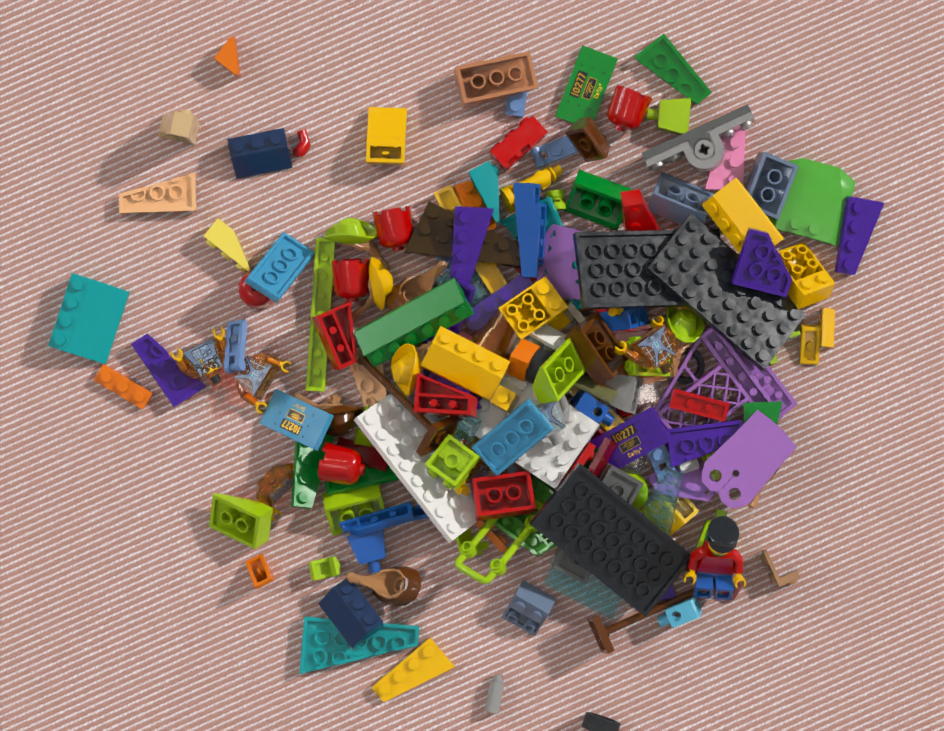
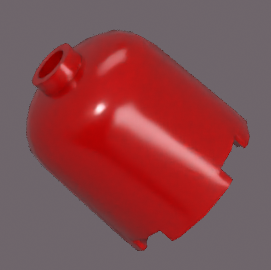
[607,84,652,132]
[372,206,414,252]
[331,258,370,302]
[238,272,274,310]
[318,442,366,485]

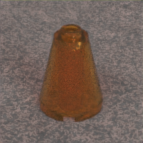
[471,310,513,359]

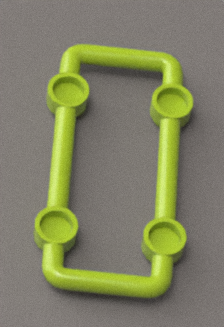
[455,499,544,584]

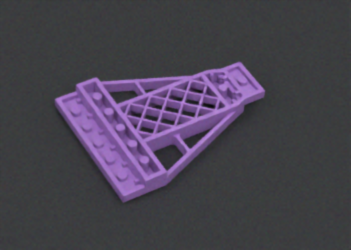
[644,327,797,466]

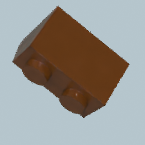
[564,116,611,162]

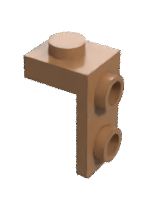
[760,550,800,587]

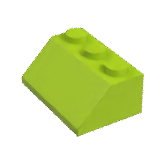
[532,338,586,404]
[322,485,386,536]

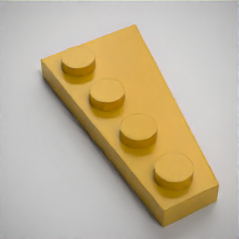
[371,637,455,702]

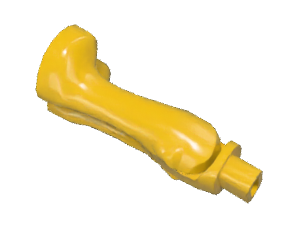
[499,165,563,214]

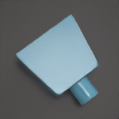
[657,597,703,628]

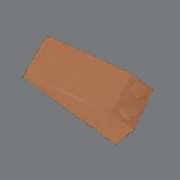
[453,51,538,108]

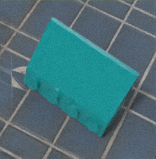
[48,273,130,364]

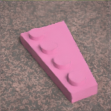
[705,129,745,190]

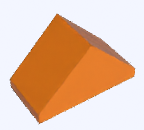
[214,36,241,77]
[507,339,540,382]
[245,553,276,589]

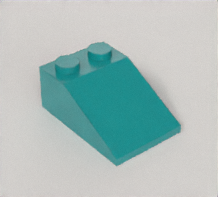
[469,161,500,226]

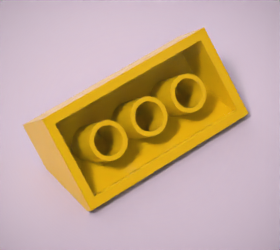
[702,177,784,254]
[420,326,510,401]

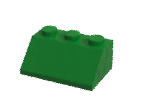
[564,169,633,231]

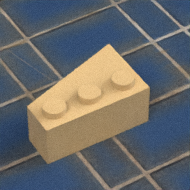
[158,109,200,145]

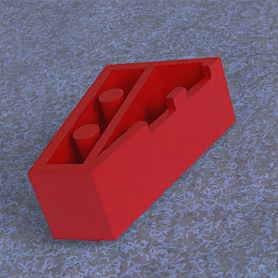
[490,115,548,172]
[620,189,662,231]
[311,301,357,370]
[414,373,478,418]

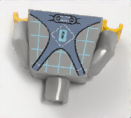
[509,395,570,446]

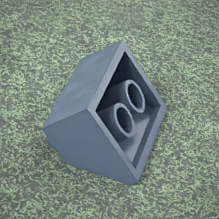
[745,152,799,220]
[648,172,715,224]

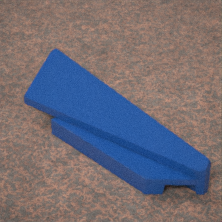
[513,183,547,277]
[339,502,429,536]

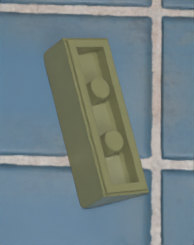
[573,375,617,404]

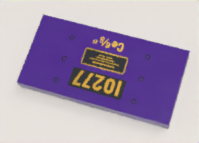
[589,406,672,469]

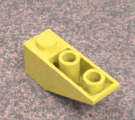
[204,218,252,273]

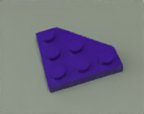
[731,227,792,297]

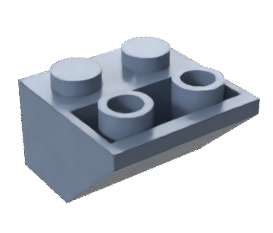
[502,580,556,636]

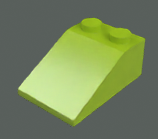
[209,493,273,549]

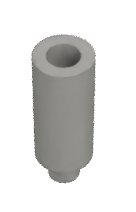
[485,674,504,714]

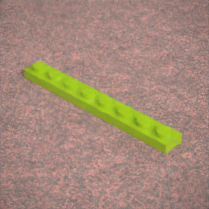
[306,238,336,392]

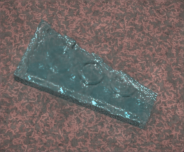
[641,467,683,536]
[543,566,622,619]

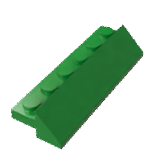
[354,278,474,367]

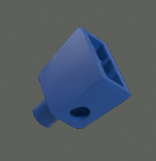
[569,390,615,427]
[347,529,386,574]

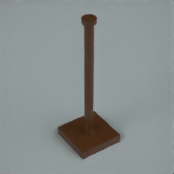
[357,355,461,457]
[586,588,707,654]

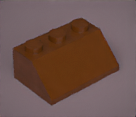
[564,312,628,385]

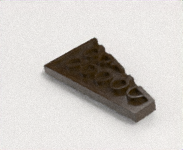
[404,202,521,268]

